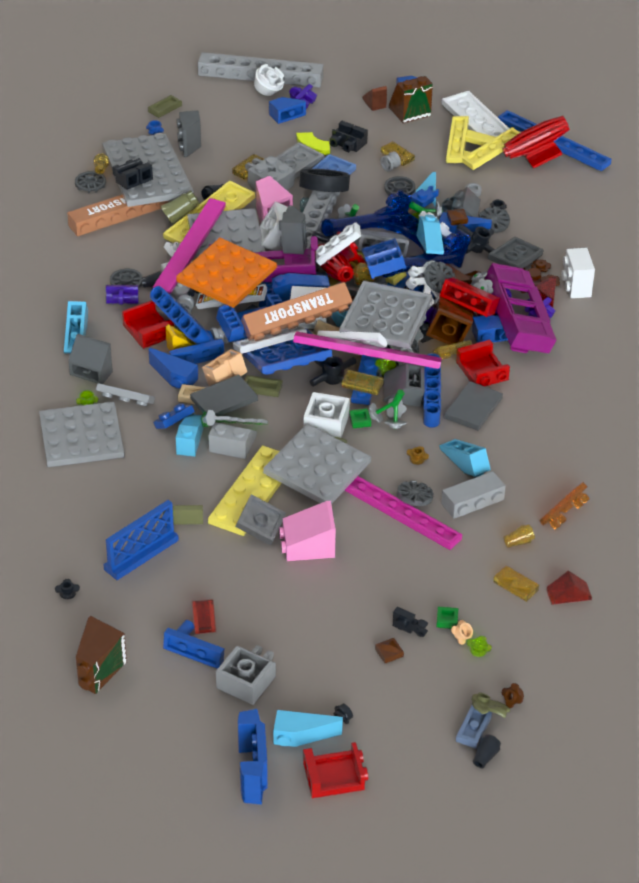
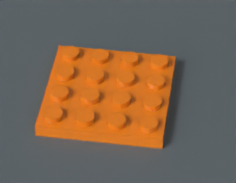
[176,237,277,308]

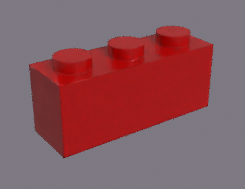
[440,277,500,317]

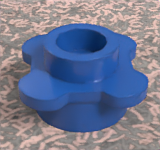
[146,120,164,135]

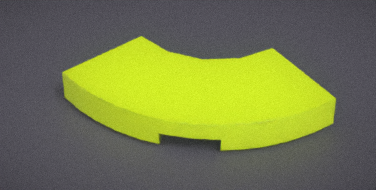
[296,132,330,155]

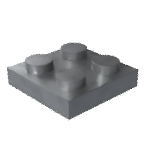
[235,494,286,545]

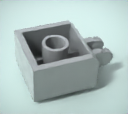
[245,155,295,190]
[216,645,276,705]

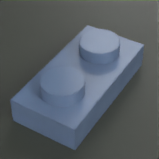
[456,705,492,749]

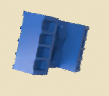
[362,238,406,279]
[216,294,282,342]
[238,709,268,805]

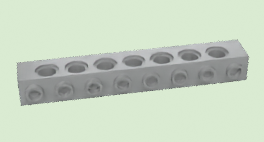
[198,52,324,87]
[303,190,340,249]

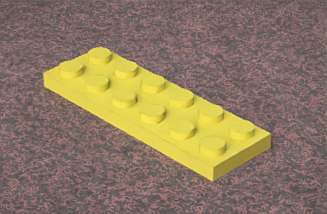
[163,181,256,244]
[208,445,282,536]

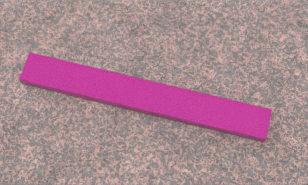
[153,198,226,294]
[293,331,442,369]
[344,476,462,550]

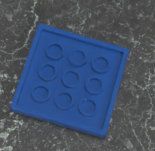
[242,328,332,375]

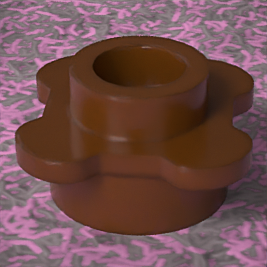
[501,683,524,708]

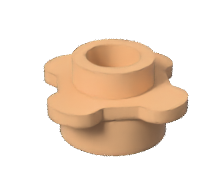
[451,620,473,645]

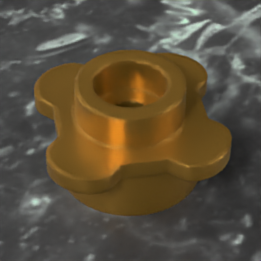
[407,446,429,465]

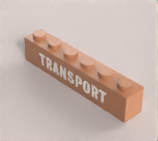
[67,195,168,237]
[241,282,353,341]

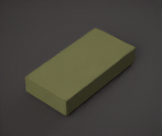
[148,95,182,118]
[245,375,283,397]
[163,505,203,525]

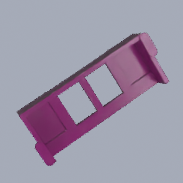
[209,236,318,282]
[484,263,557,354]

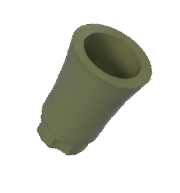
[161,190,200,225]

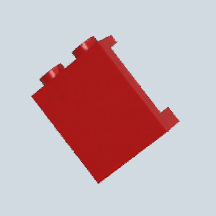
[122,300,175,349]
[456,340,510,387]
[303,742,368,798]

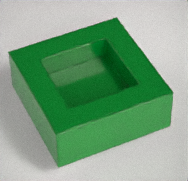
[349,408,371,428]
[436,606,459,629]

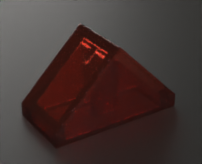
[535,276,556,308]
[546,570,592,605]
[191,599,216,634]

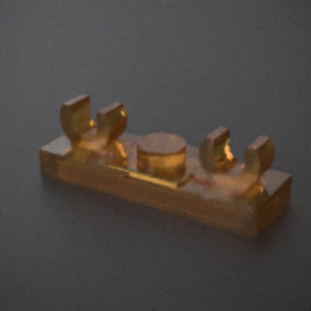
[539,482,590,530]

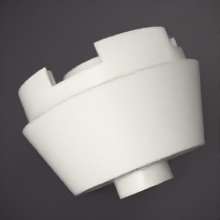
[254,64,284,96]

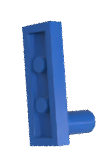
[169,331,224,364]
[163,620,225,669]

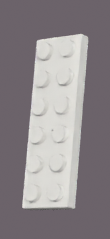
[442,91,510,137]

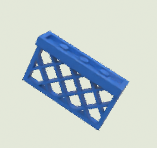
[103,500,179,580]

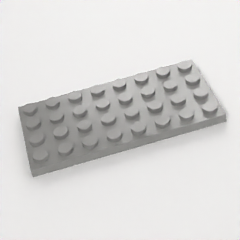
[102,133,194,207]

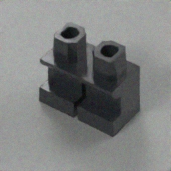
[330,120,368,153]
[112,158,153,190]

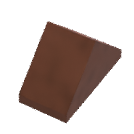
[362,86,387,111]

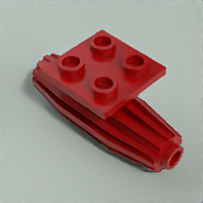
[502,115,570,169]
[315,231,366,283]

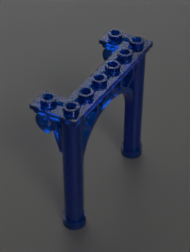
[321,190,471,278]

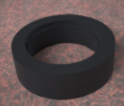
[299,169,350,192]

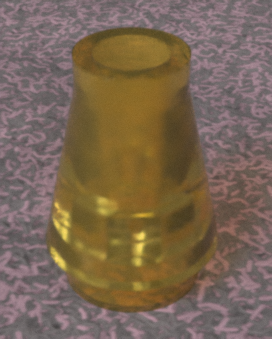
[93,154,109,174]
[503,524,535,548]

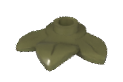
[471,692,510,718]

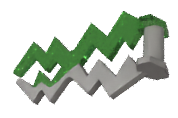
[201,410,268,427]

